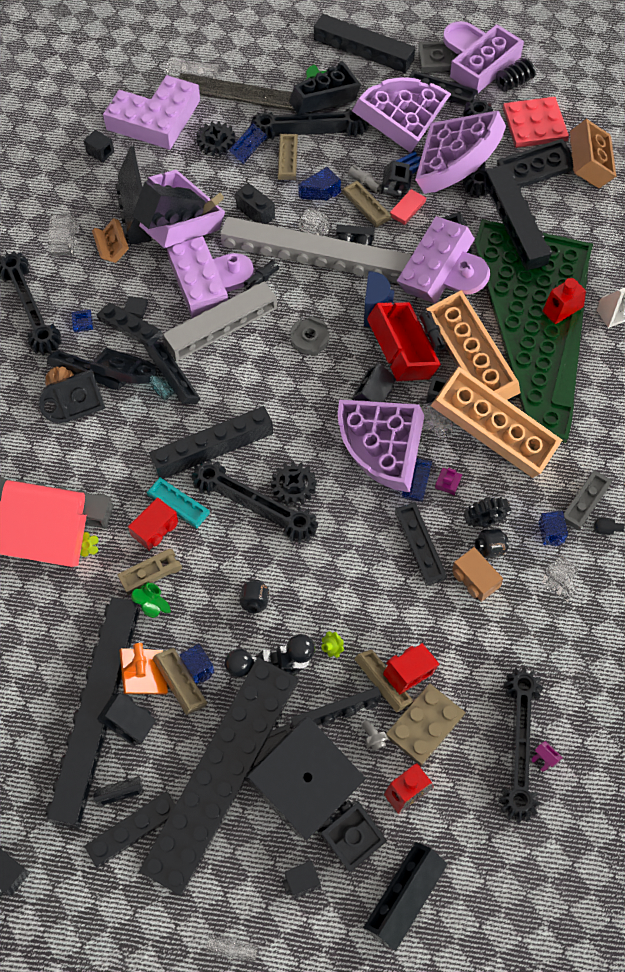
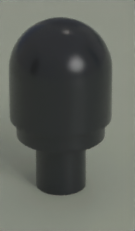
[593,518,625,535]

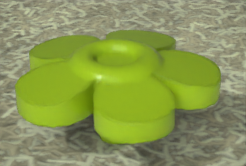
[80,532,99,557]

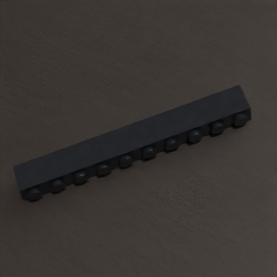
[46,597,141,829]

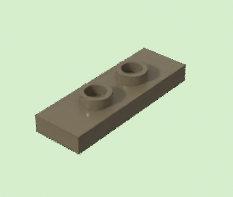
[278,134,298,180]
[342,181,391,228]
[153,648,207,715]
[354,649,414,712]

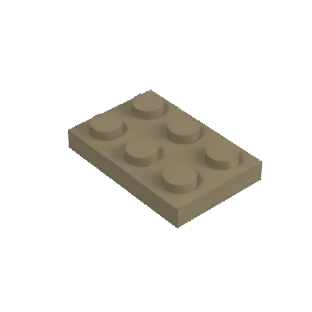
[386,683,466,767]

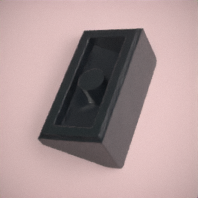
[93,776,144,807]

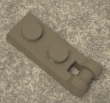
[117,549,182,595]

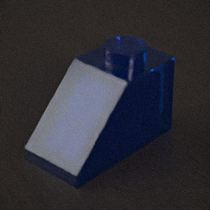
[298,167,341,201]

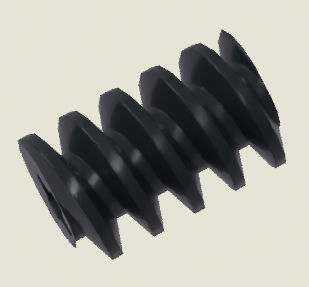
[496,58,536,93]

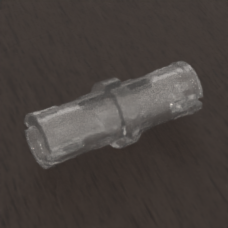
[206,935,259,963]

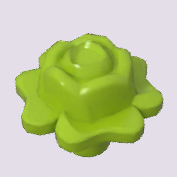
[321,631,344,658]

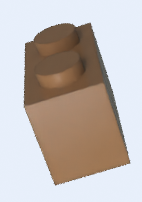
[452,547,503,602]

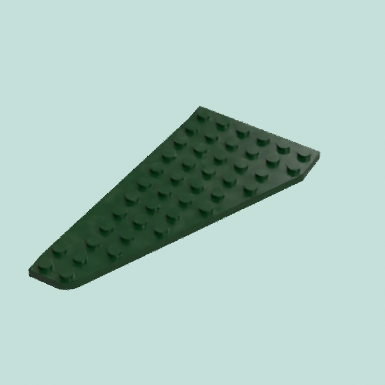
[474,219,593,443]

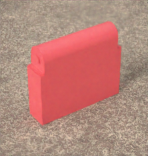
[0,480,87,567]

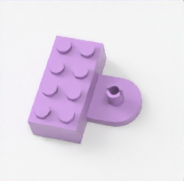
[443,22,524,93]
[397,216,490,304]
[167,236,254,318]

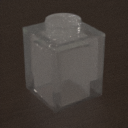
[299,207,330,236]

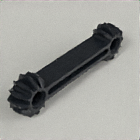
[463,98,493,198]
[250,106,369,142]
[0,251,62,356]
[191,459,318,544]
[498,667,543,823]

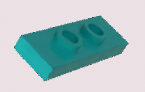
[147,477,210,529]

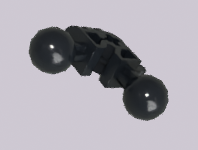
[224,634,316,678]

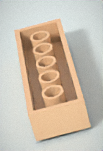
[426,290,521,400]
[430,367,562,478]

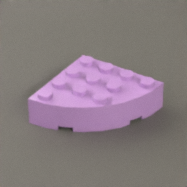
[352,77,451,153]
[415,111,506,194]
[338,400,424,492]

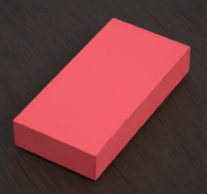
[390,189,426,225]

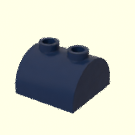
[364,271,394,327]

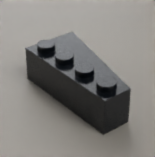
[289,61,361,115]
[132,182,206,229]

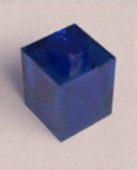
[538,511,568,546]
[180,643,215,683]

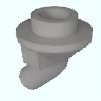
[362,720,388,751]

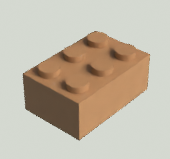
[570,119,616,188]

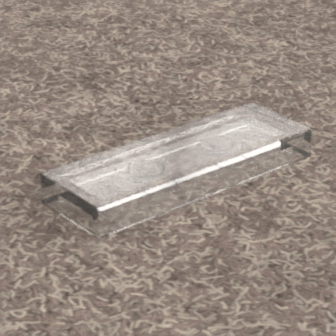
[165,57,220,82]

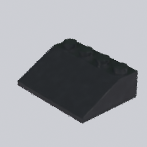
[115,146,152,245]

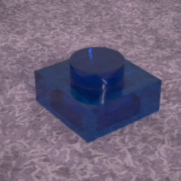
[71,309,94,332]

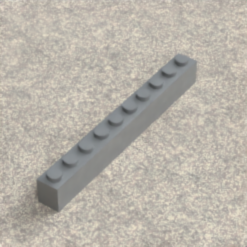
[221,217,411,283]

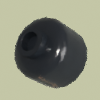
[475,529,509,558]
[239,580,270,614]

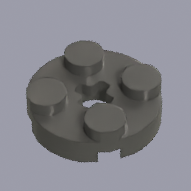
[290,317,330,356]

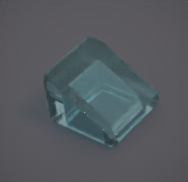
[150,375,175,400]

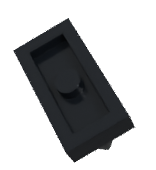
[336,224,375,246]

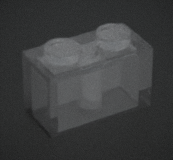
[47,214,79,256]

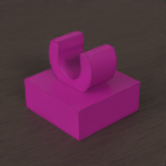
[435,468,462,495]
[531,741,563,772]

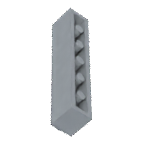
[163,281,277,361]

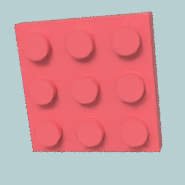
[503,97,569,148]

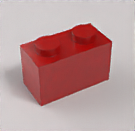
[128,497,178,550]
[383,643,439,695]

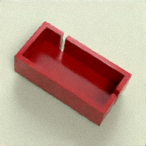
[367,302,441,382]

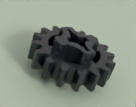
[196,121,235,156]
[271,461,317,507]
[464,497,512,528]

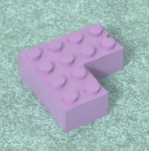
[103,75,200,150]
[139,170,225,248]

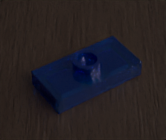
[402,458,432,502]

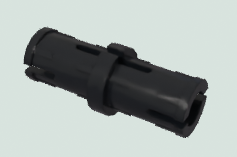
[244,260,279,290]
[419,311,446,351]

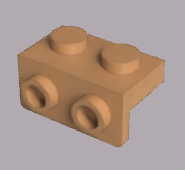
[92,218,129,263]

